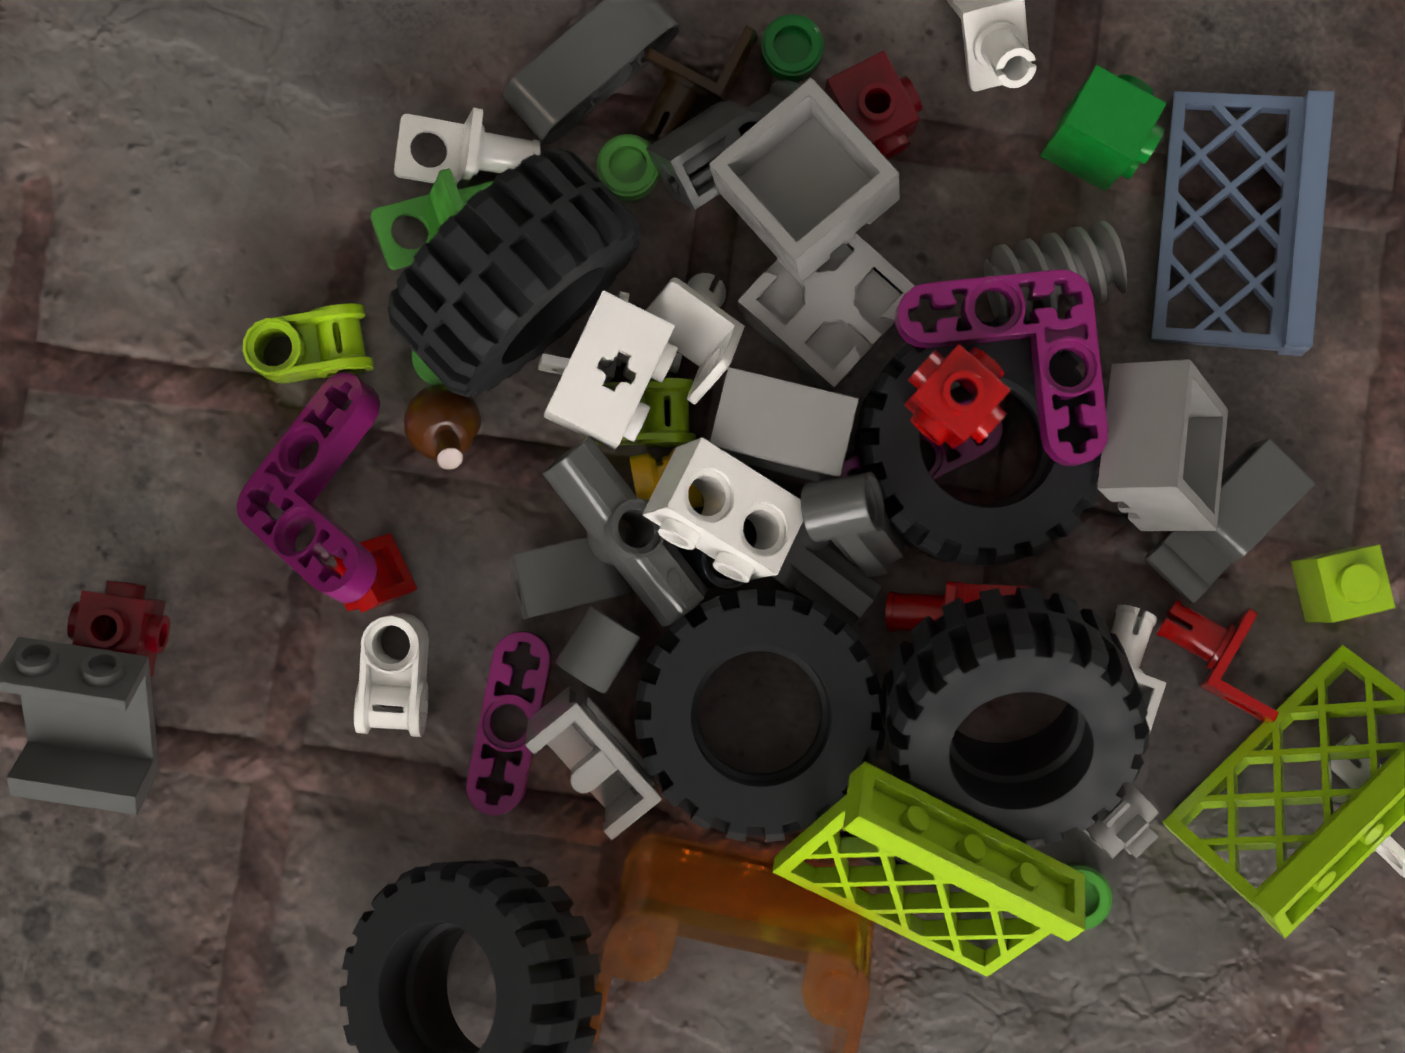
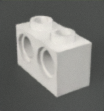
[642,437,803,583]

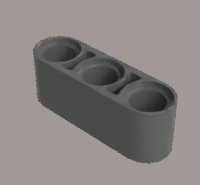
[502,0,681,146]

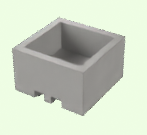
[709,78,900,283]
[737,233,915,392]
[1097,359,1228,531]
[710,367,859,482]

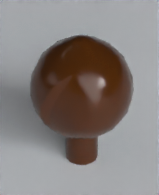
[404,384,481,470]

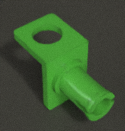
[370,168,494,270]

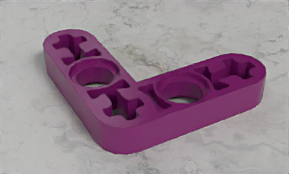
[895,269,1108,466]
[236,372,380,603]

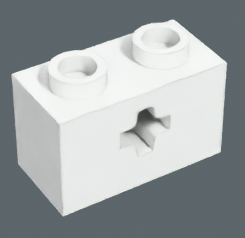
[543,290,678,451]

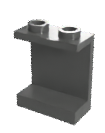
[0,637,159,815]

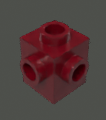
[824,50,922,159]
[67,580,170,676]

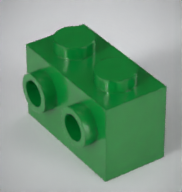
[1040,65,1167,192]

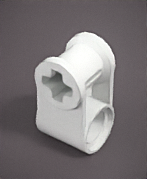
[354,612,429,737]

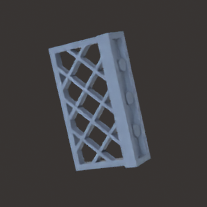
[1150,90,1335,356]

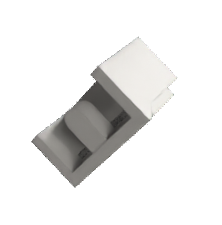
[525,686,662,840]

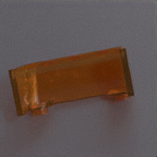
[590,835,875,1053]

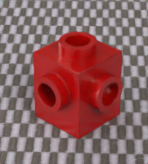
[904,344,1011,449]

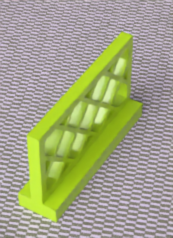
[1162,645,1405,939]
[772,762,1085,977]

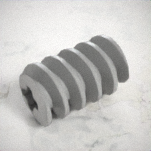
[984,221,1127,321]

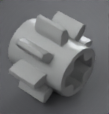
[1083,782,1159,859]

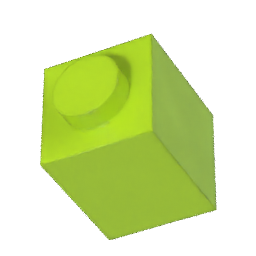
[1291,544,1396,623]

